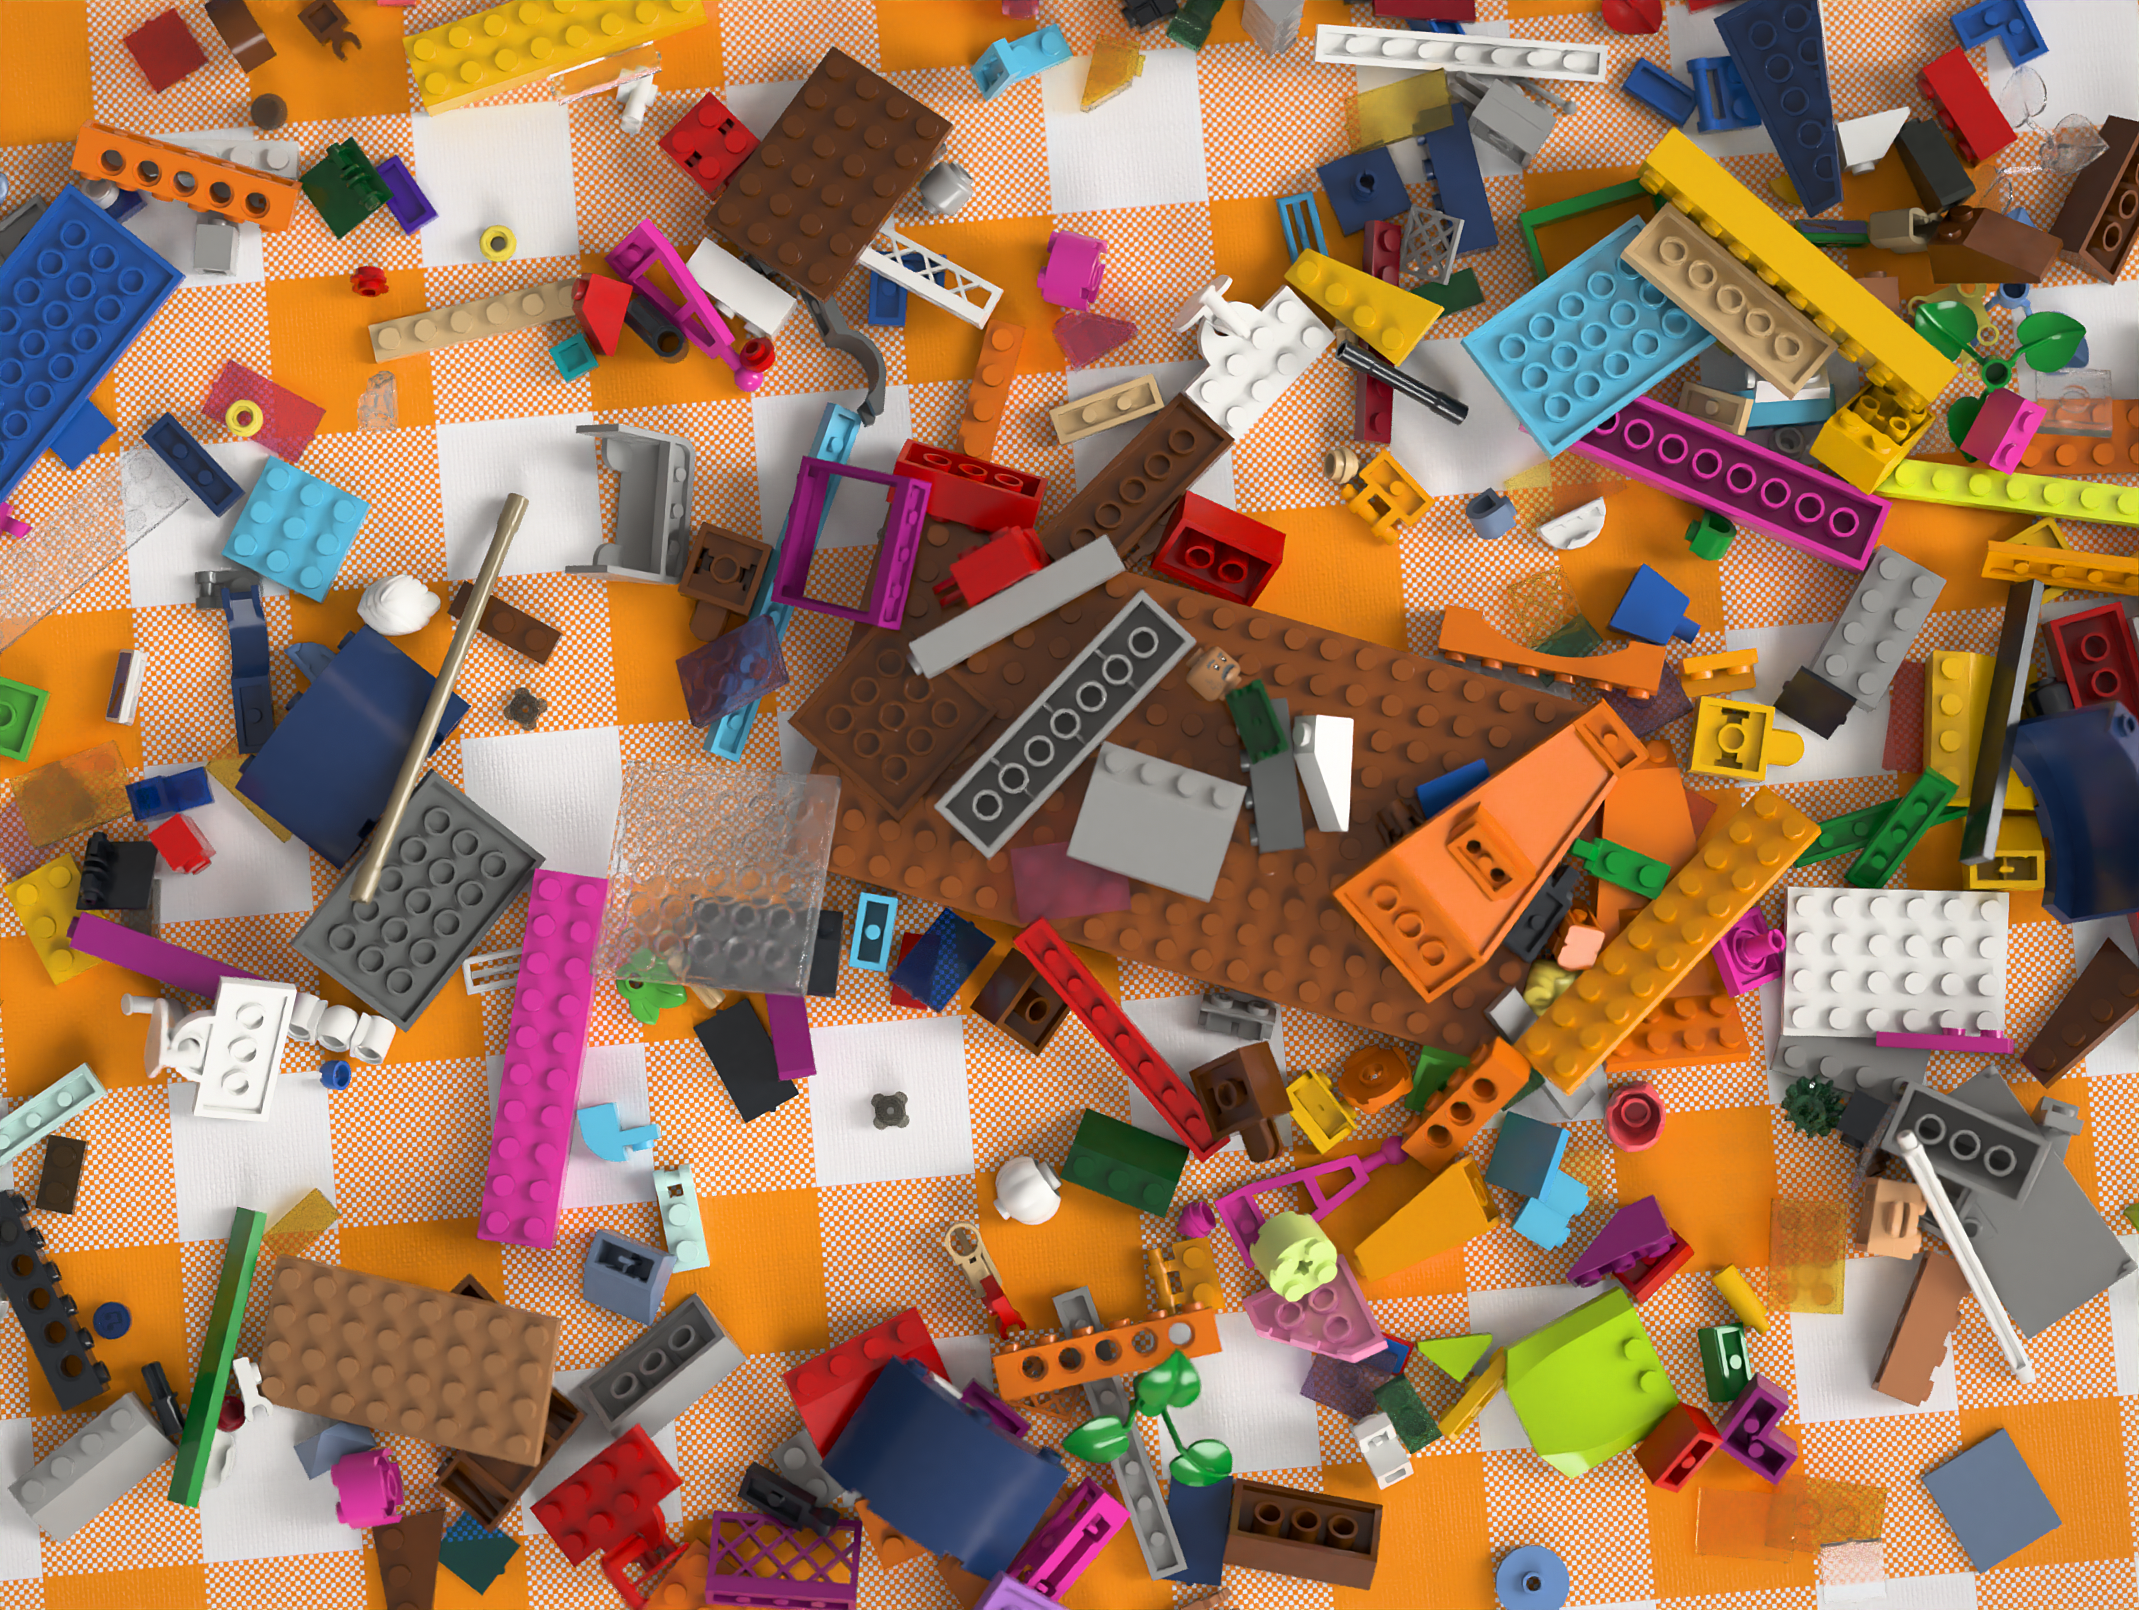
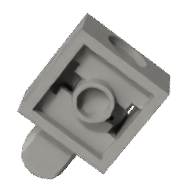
[1446,71,1558,169]

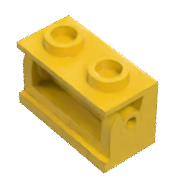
[1285,1068,1358,1155]

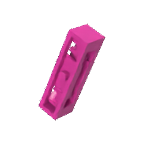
[1005,1476,1131,1602]

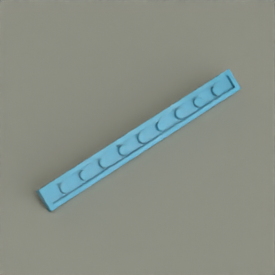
[702,402,862,763]

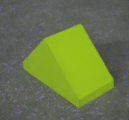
[1415,1332,1492,1383]

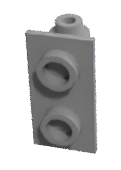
[1198,992,1276,1041]

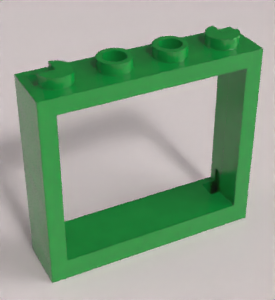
[1516,177,1669,286]

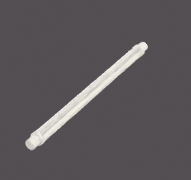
[1896,1129,2036,1384]

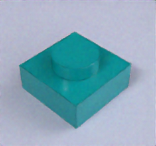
[549,332,599,384]

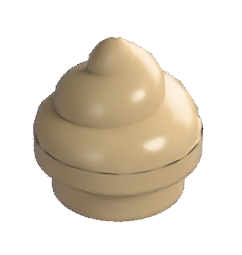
[1323,447,1363,484]

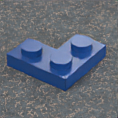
[1948,0,2049,70]
[868,251,946,328]

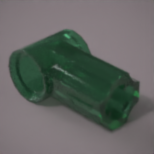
[1165,0,1225,53]

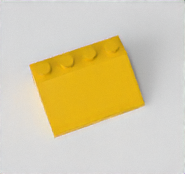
[1923,650,2037,811]

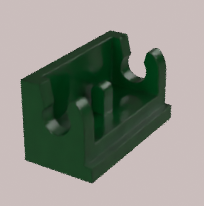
[1224,678,1290,765]

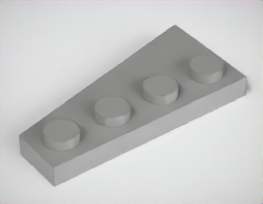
[1770,1034,1931,1106]

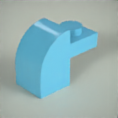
[577,1102,662,1162]

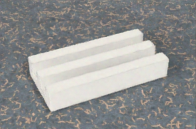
[462,946,523,995]

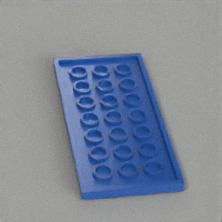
[0,183,186,506]

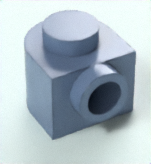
[1466,487,1518,540]

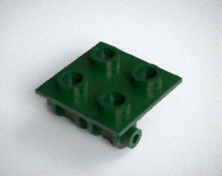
[297,136,395,240]

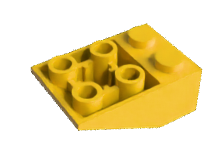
[1809,381,1937,496]

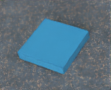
[1484,1111,1571,1202]

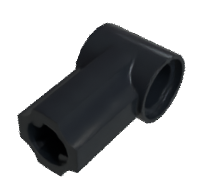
[623,294,689,364]

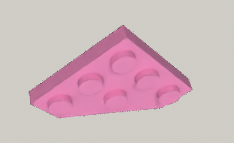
[1242,1254,1388,1363]

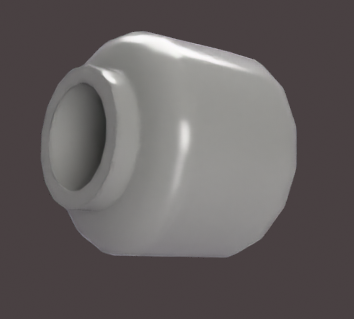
[919,161,974,216]

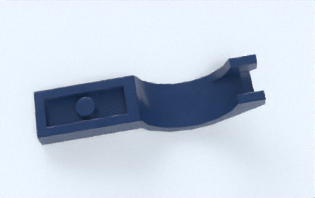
[221,585,276,755]

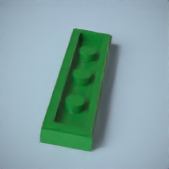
[1844,766,1959,889]

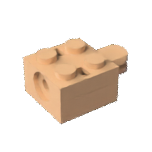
[1855,1177,1927,1260]

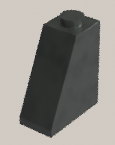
[1893,118,1976,215]

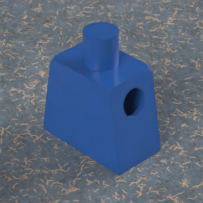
[1606,563,1701,647]

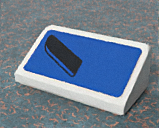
[105,649,148,726]

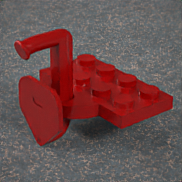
[530,1423,690,1610]

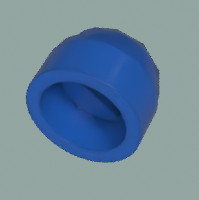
[319,1060,351,1090]

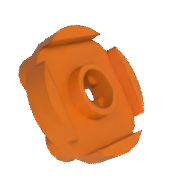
[1337,1045,1414,1115]

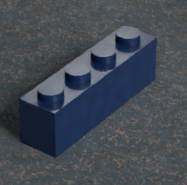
[1413,102,1499,260]

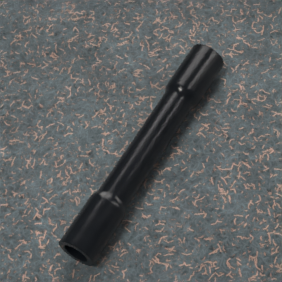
[1335,339,1469,425]

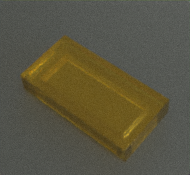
[262,1188,342,1257]

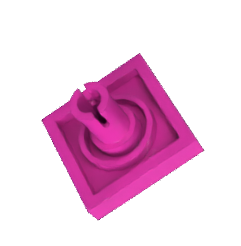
[1711,905,1785,998]

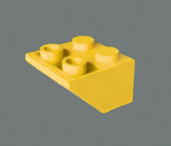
[1962,816,2045,891]

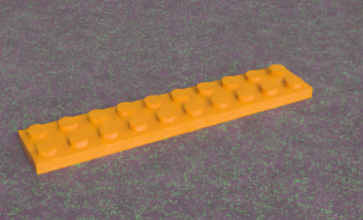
[1512,785,1821,1097]

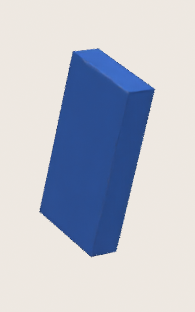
[1620,56,1697,129]

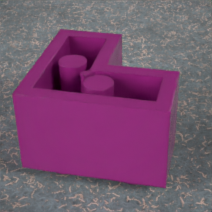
[1715,1372,1798,1486]

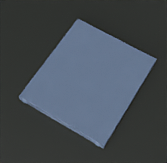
[1921,1428,2063,1574]

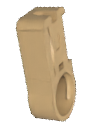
[944,1221,1002,1298]

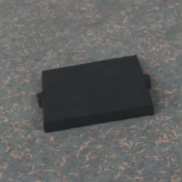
[1773,665,1857,740]

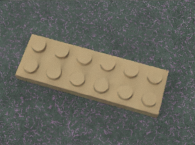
[1620,202,1838,400]

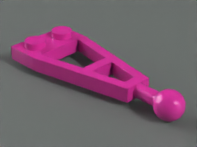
[604,218,763,392]
[1213,1135,1409,1269]

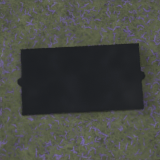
[693,998,799,1123]

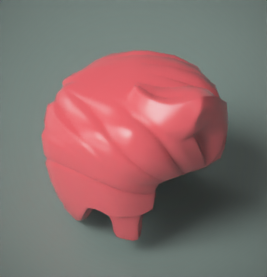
[1603,1080,1666,1152]

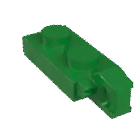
[1566,837,1671,900]

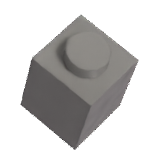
[193,219,240,276]

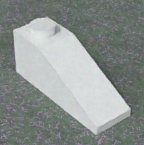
[1292,715,1353,832]

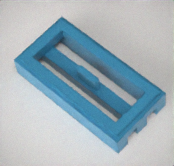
[1276,191,1329,265]

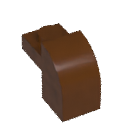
[203,0,277,74]

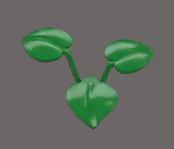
[1914,300,2086,463]
[1061,1349,1233,1487]

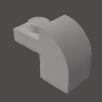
[2031,1096,2084,1162]

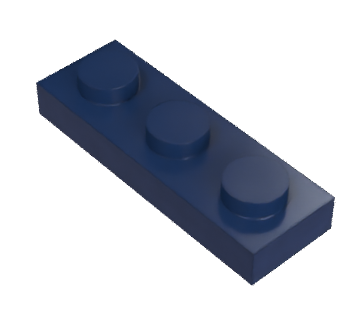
[141,412,246,518]

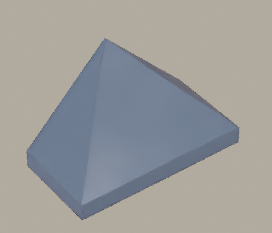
[294,1421,378,1480]

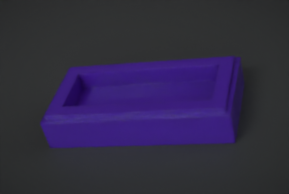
[375,154,439,237]

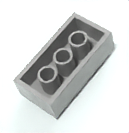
[1808,544,1947,713]

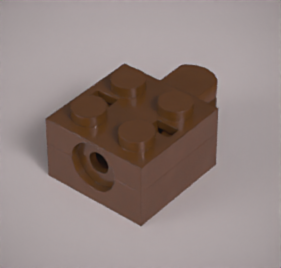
[678,521,774,643]
[1189,1040,1293,1163]

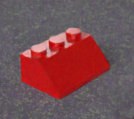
[1150,490,1286,607]

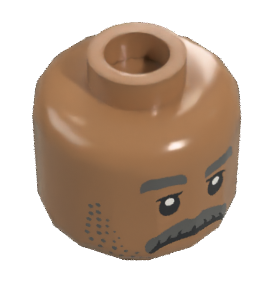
[1186,646,1242,701]

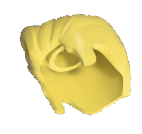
[1522,959,1579,1018]

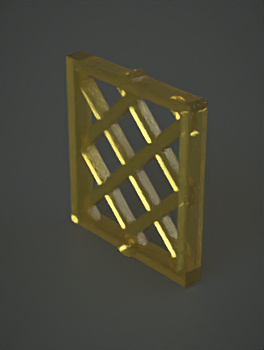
[1506,565,1587,649]

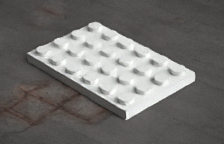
[1780,886,2009,1038]

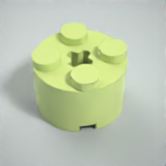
[1250,1211,1337,1302]

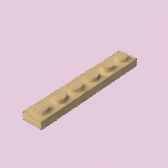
[368,276,581,364]

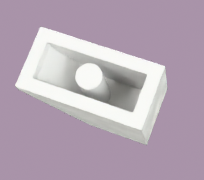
[1835,106,1910,175]

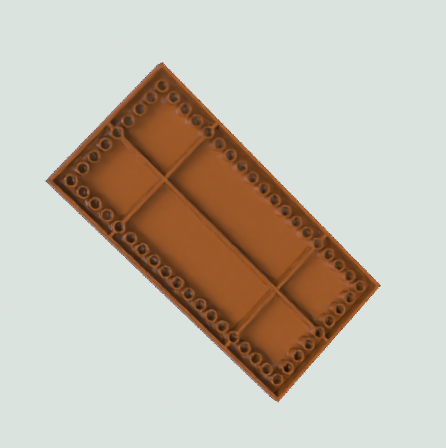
[785,503,1589,1058]

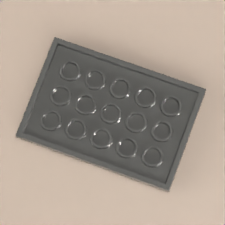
[289,768,546,1033]

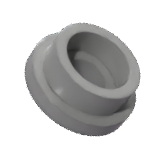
[1768,427,1805,461]

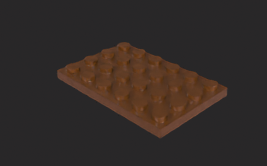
[704,46,954,304]

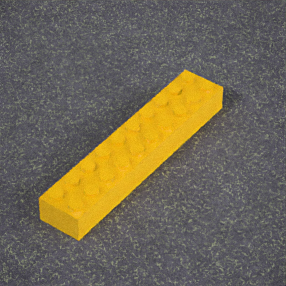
[1636,127,1960,413]

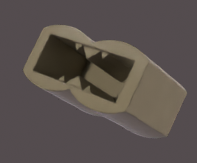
[1867,207,1944,254]

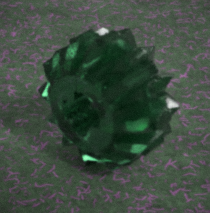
[1781,1074,1846,1139]

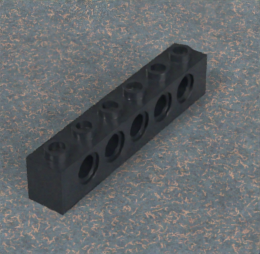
[0,1189,111,1412]

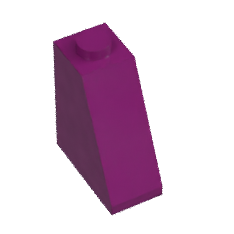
[765,992,817,1081]

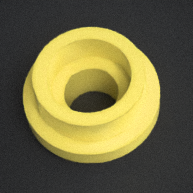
[479,225,517,262]
[225,400,263,437]

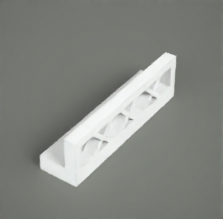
[857,225,1003,330]

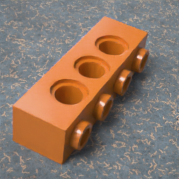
[1400,1036,1532,1174]

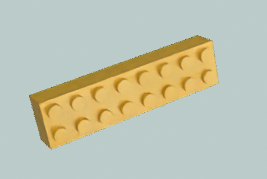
[402,0,708,117]

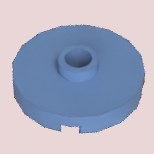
[1495,1545,1570,1610]

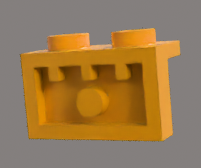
[1677,648,1759,699]

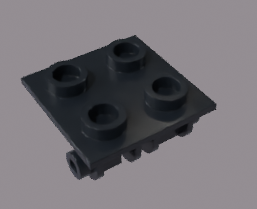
[76,832,158,910]

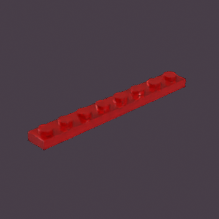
[1013,914,1231,1163]

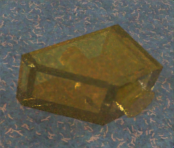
[1081,33,1146,113]

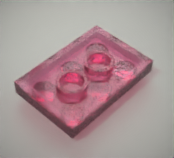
[1010,841,1132,924]

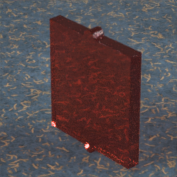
[123,7,209,94]

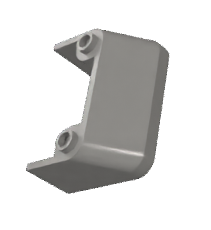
[565,424,696,585]

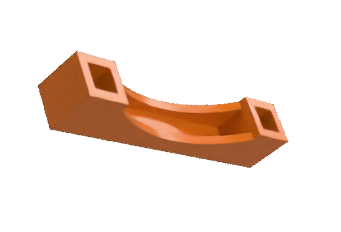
[1438,604,1666,700]

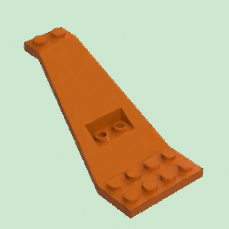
[1333,697,1649,1003]
[1594,739,1752,1073]

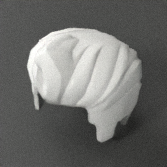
[357,574,441,636]

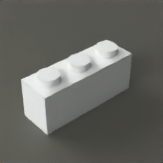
[686,237,798,341]

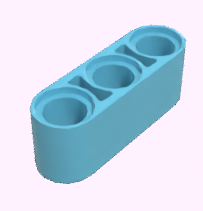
[1731,384,1837,431]

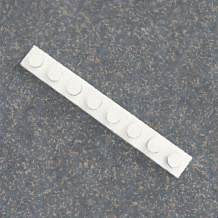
[1313,24,1608,83]

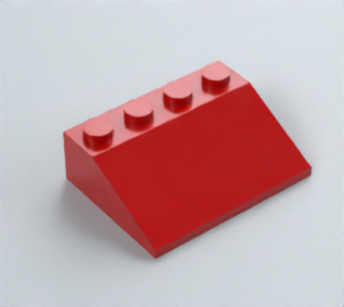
[779,1306,953,1462]

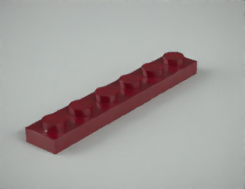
[1354,220,1402,445]

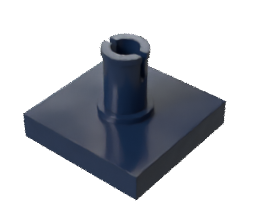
[1316,140,1412,238]

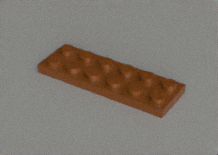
[1038,392,1235,594]

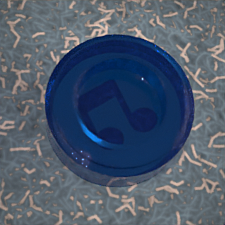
[93,1301,133,1339]

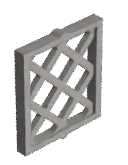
[1400,205,1465,285]

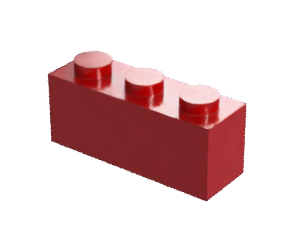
[1915,46,2018,168]

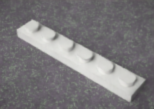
[76,136,300,180]

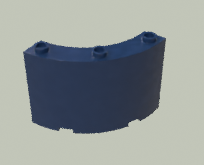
[235,623,471,870]
[2011,700,2139,925]
[820,1355,1071,1581]

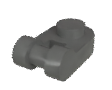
[195,570,264,610]

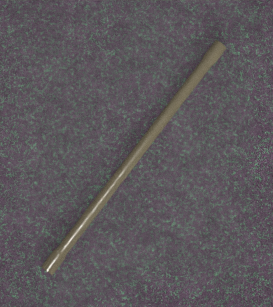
[348,493,529,905]

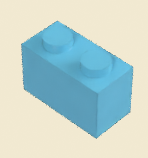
[848,892,899,973]

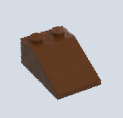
[1927,205,2063,284]

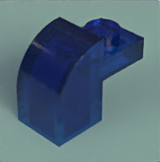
[125,766,215,823]

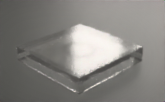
[2035,367,2113,438]

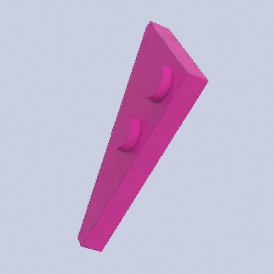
[1876,1028,2015,1055]

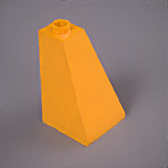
[1354,1153,1503,1283]

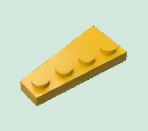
[1284,247,1444,367]

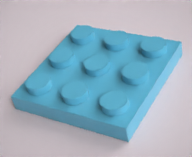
[221,455,372,604]

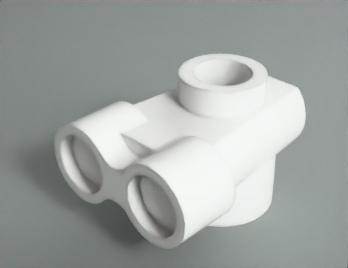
[616,69,658,134]

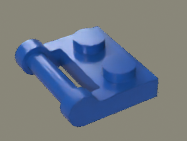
[1686,56,1762,135]

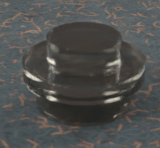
[251,93,288,131]

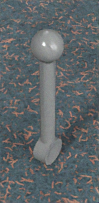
[1508,76,1577,115]

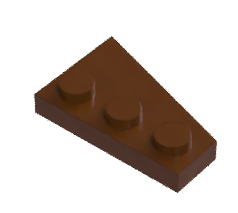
[372,1508,447,1610]

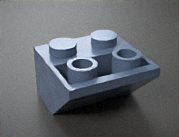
[583,1229,678,1327]

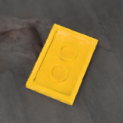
[3,852,107,986]

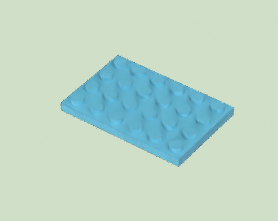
[1460,214,1718,460]

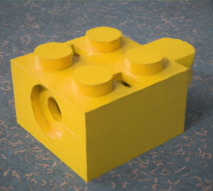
[1685,696,1805,783]

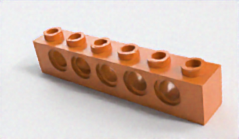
[71,119,303,234]
[992,1301,1222,1401]

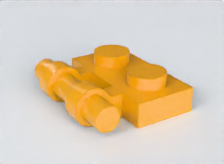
[1339,449,1436,546]
[1146,1236,1226,1316]

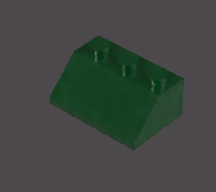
[1060,1108,1190,1218]

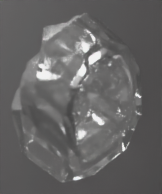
[357,371,398,432]

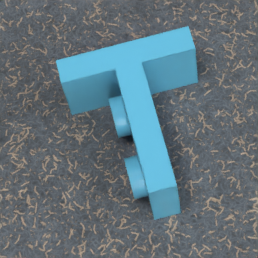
[970,23,1073,102]

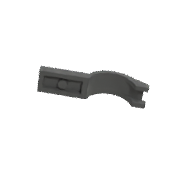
[796,285,887,427]

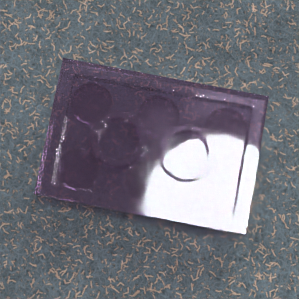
[675,614,790,729]

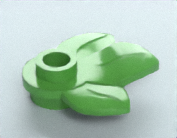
[616,952,687,1025]

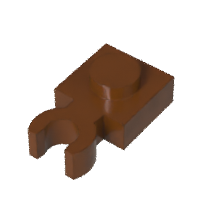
[297,0,362,62]

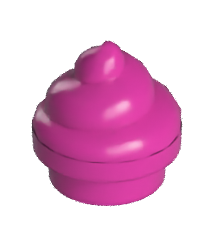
[1176,1201,1216,1238]

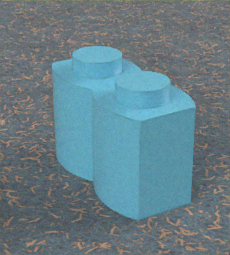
[1509,1169,1590,1251]

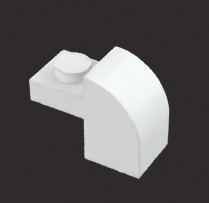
[1350,1411,1414,1490]

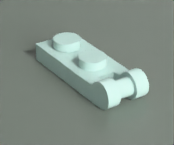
[653,1163,710,1273]

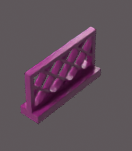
[705,1510,863,1610]

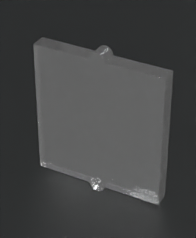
[1820,1537,1886,1604]

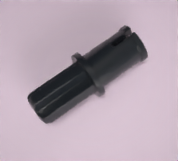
[141,1361,185,1437]

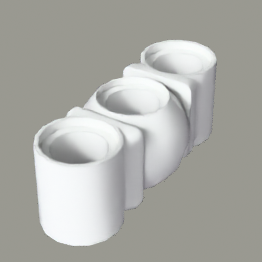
[287,992,396,1065]

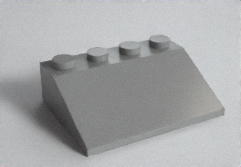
[1066,741,1247,902]

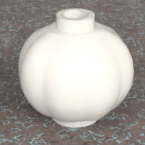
[993,1156,1063,1225]

